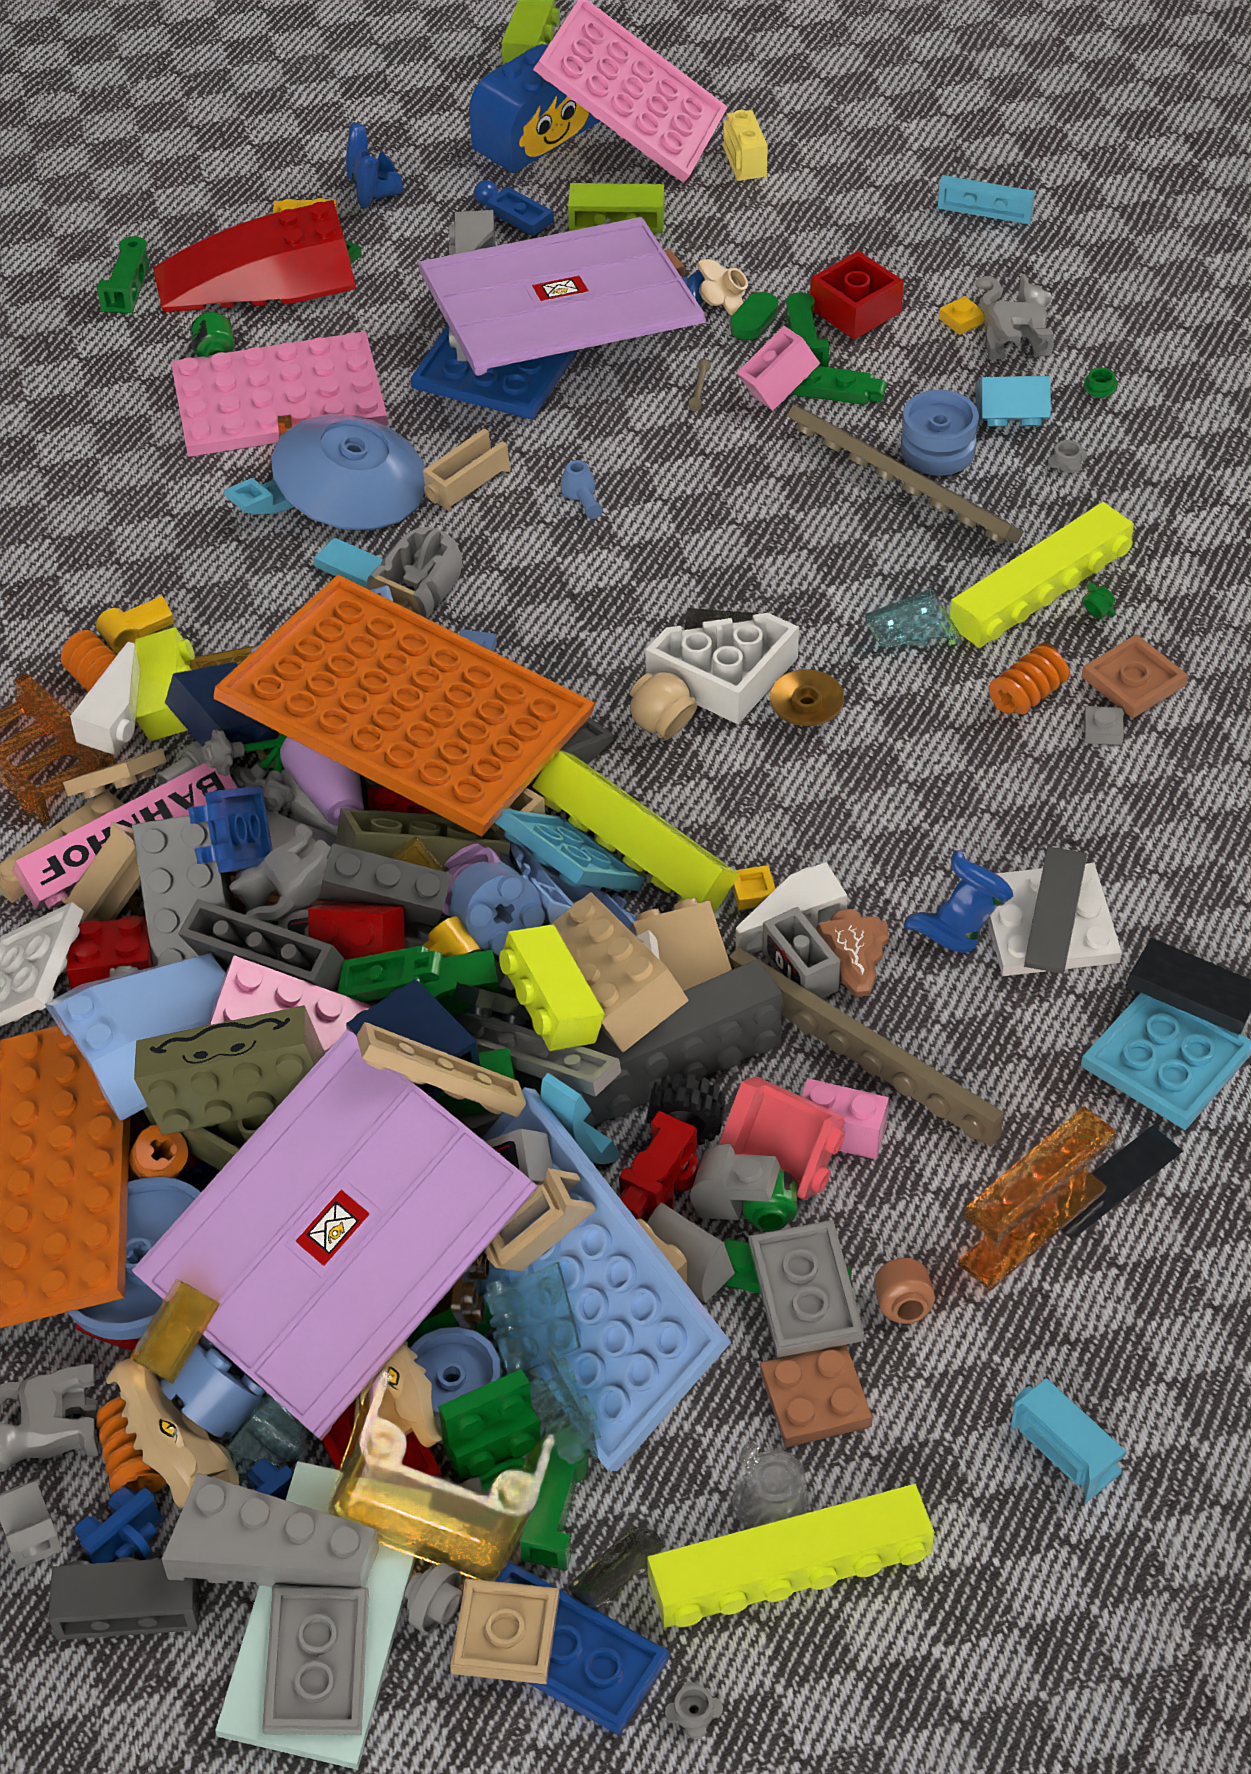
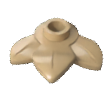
[697,259,748,316]

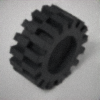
[646,1074,726,1145]

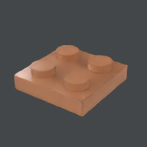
[1081,634,1188,719]
[760,1345,872,1448]

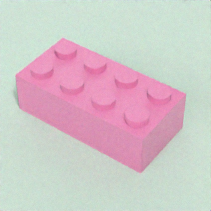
[207,956,372,1053]

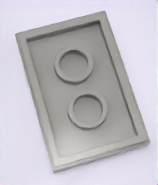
[748,1220,864,1358]
[262,1586,369,1735]

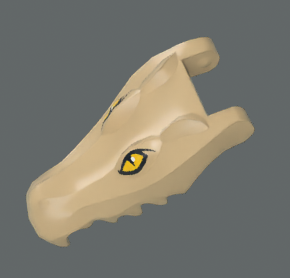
[355,1341,442,1479]
[106,1359,239,1508]

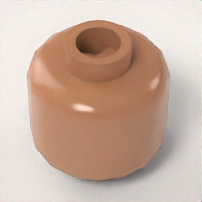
[873,1258,935,1324]

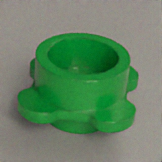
[1082,582,1116,619]

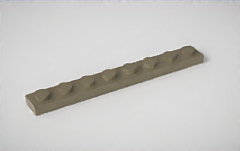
[787,404,1024,544]
[728,947,1004,1147]

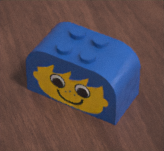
[469,44,600,173]

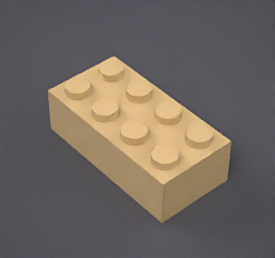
[549,892,689,1053]

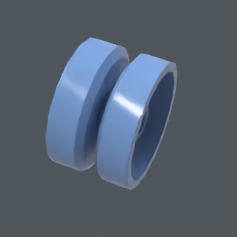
[900,389,979,476]
[409,1327,501,1444]

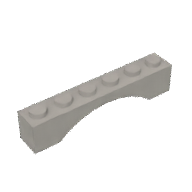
[449,210,496,361]

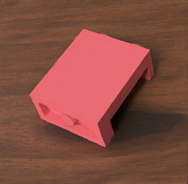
[718,1076,846,1200]

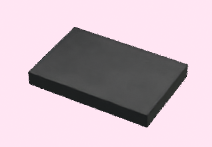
[1125,937,1251,1035]

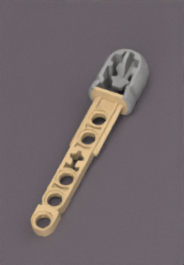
[257,527,462,768]

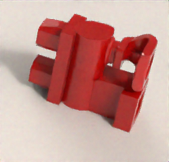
[619,1111,698,1223]

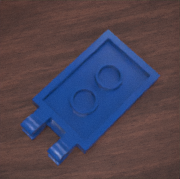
[188,786,273,873]

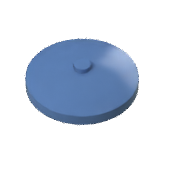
[67,1177,201,1340]

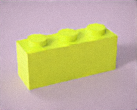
[135,627,195,742]
[499,924,605,1051]

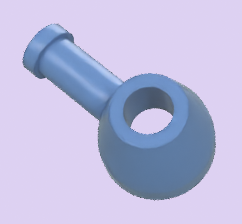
[561,460,603,519]

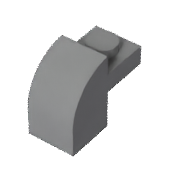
[690,1144,780,1220]
[0,1479,63,1569]

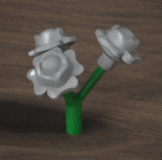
[202,729,295,812]

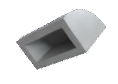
[647,1203,735,1303]

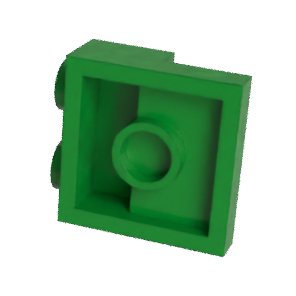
[438,1369,542,1481]

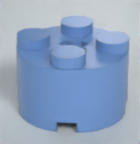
[448,861,545,955]
[160,1334,266,1439]

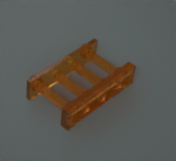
[0,673,115,823]
[958,1106,1117,1291]

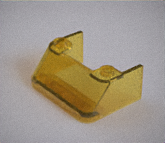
[328,1371,555,1581]

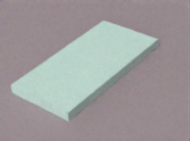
[215,1461,432,1770]

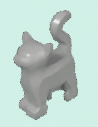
[975,274,1054,360]
[229,822,331,922]
[0,1364,98,1472]

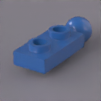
[474,180,554,236]

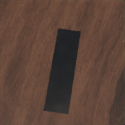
[1041,1125,1183,1241]

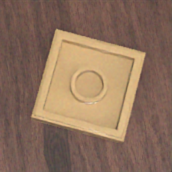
[450,1579,560,1684]

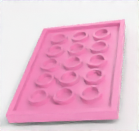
[533,0,728,183]
[171,331,388,457]

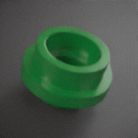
[1084,367,1118,398]

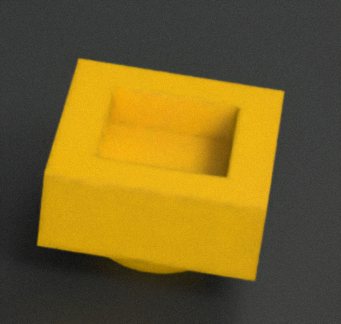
[939,296,984,335]
[732,865,776,910]

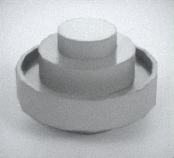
[404,1562,462,1634]

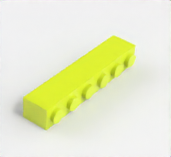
[949,502,1134,648]
[532,750,740,914]
[647,1484,935,1628]

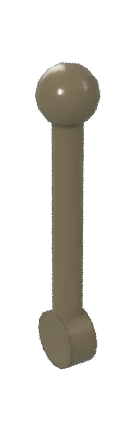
[689,359,711,411]

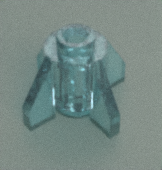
[227,1393,311,1465]

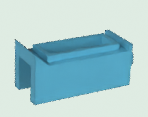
[1011,1378,1126,1504]

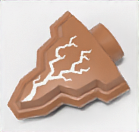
[815,909,889,997]

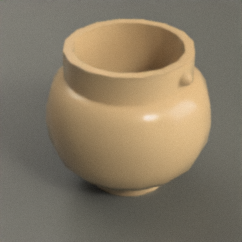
[630,672,697,739]

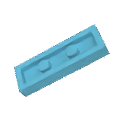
[938,175,1035,224]

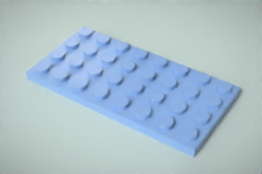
[481,1087,731,1471]

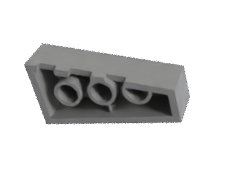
[161,1473,379,1587]

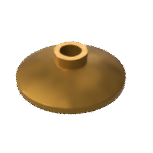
[770,669,844,726]

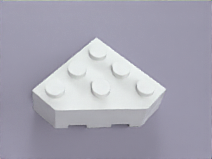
[645,613,799,725]

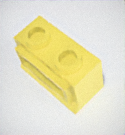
[722,110,768,181]

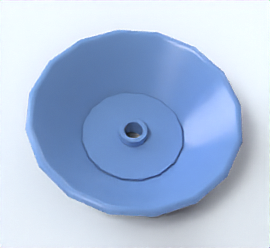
[271,414,425,531]

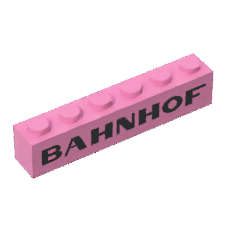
[12,763,238,910]

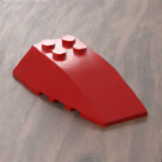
[153,200,356,312]

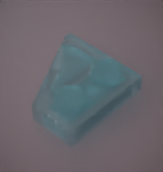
[865,589,961,647]

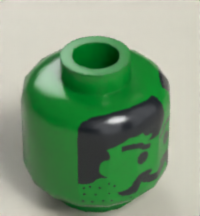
[190,312,235,358]
[742,1169,798,1232]

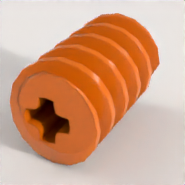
[60,630,117,692]
[989,643,1070,715]
[128,1125,188,1182]
[96,1396,167,1494]

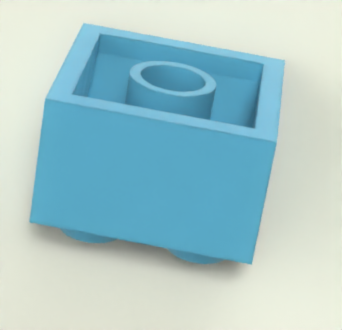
[975,376,1051,427]

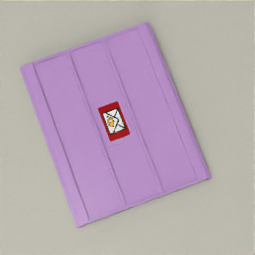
[418,217,706,376]
[131,1029,538,1440]

